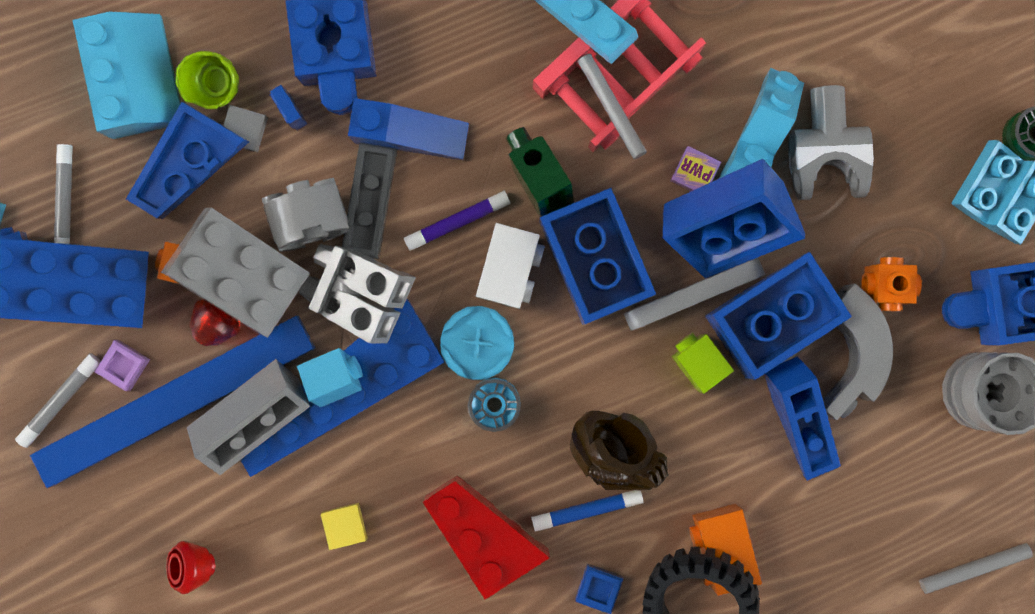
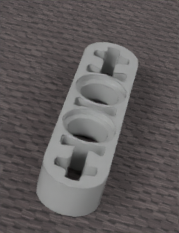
[624,257,766,331]

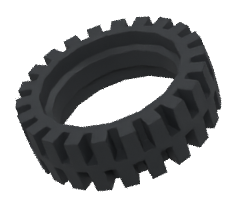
[642,547,760,614]

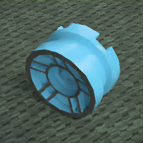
[468,378,521,432]

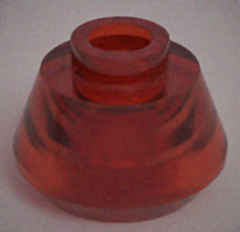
[189,299,240,346]

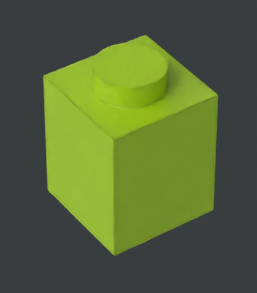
[671,333,734,394]

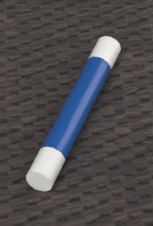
[531,490,644,532]

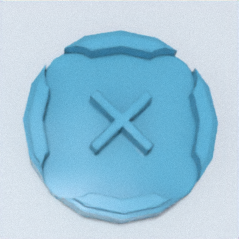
[440,306,514,380]

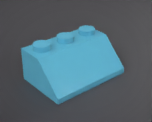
[72,12,181,139]

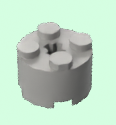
[262,178,349,252]

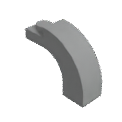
[823,284,893,420]

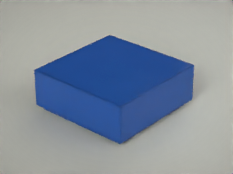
[270,85,308,130]
[575,563,623,614]

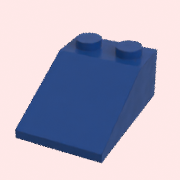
[705,252,852,380]

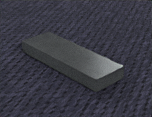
[342,143,397,259]

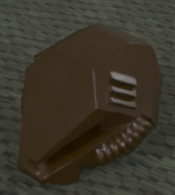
[569,411,669,490]

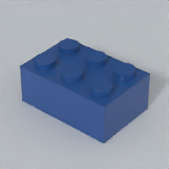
[539,188,656,325]

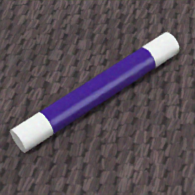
[404,190,511,251]

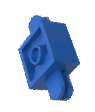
[286,0,377,115]
[942,262,1035,345]

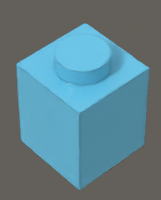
[297,348,363,407]

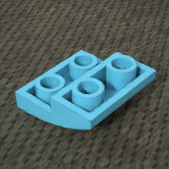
[951,140,1035,245]

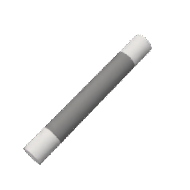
[54,144,73,244]
[15,353,101,448]

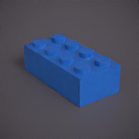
[0,238,149,328]

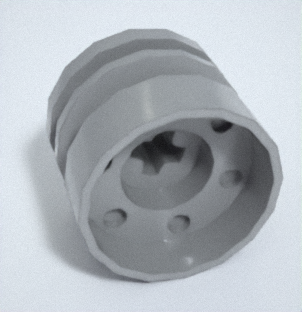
[942,352,1035,435]

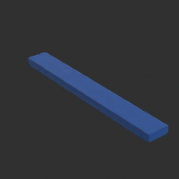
[30,316,316,488]

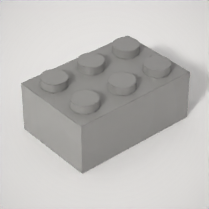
[161,207,310,338]

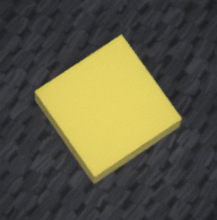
[321,503,368,550]

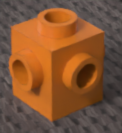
[861,257,922,311]

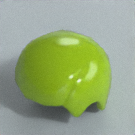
[175,51,239,109]

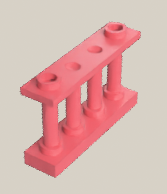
[533,0,706,152]

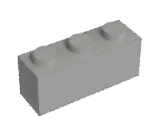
[187,359,310,475]

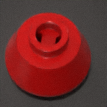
[166,541,216,594]

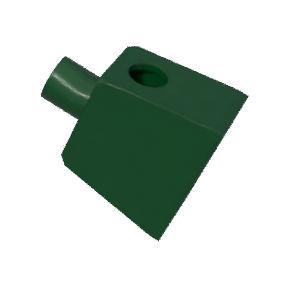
[506,127,574,217]

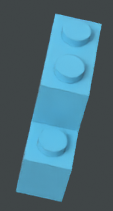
[719,68,804,178]

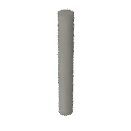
[578,54,647,159]
[919,543,1033,594]

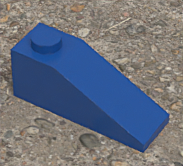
[348,98,469,160]
[764,356,841,481]

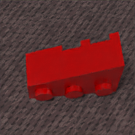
[423,475,550,600]

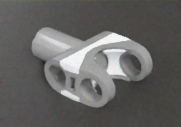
[789,85,874,200]

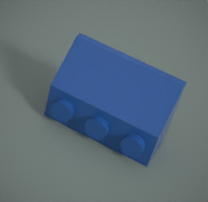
[663,159,805,278]

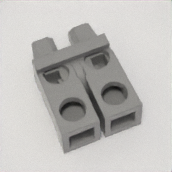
[299,244,416,344]

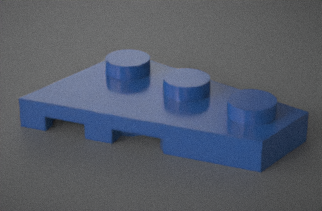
[126,102,249,219]

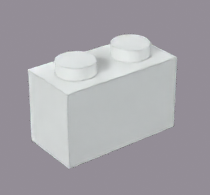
[476,223,545,309]

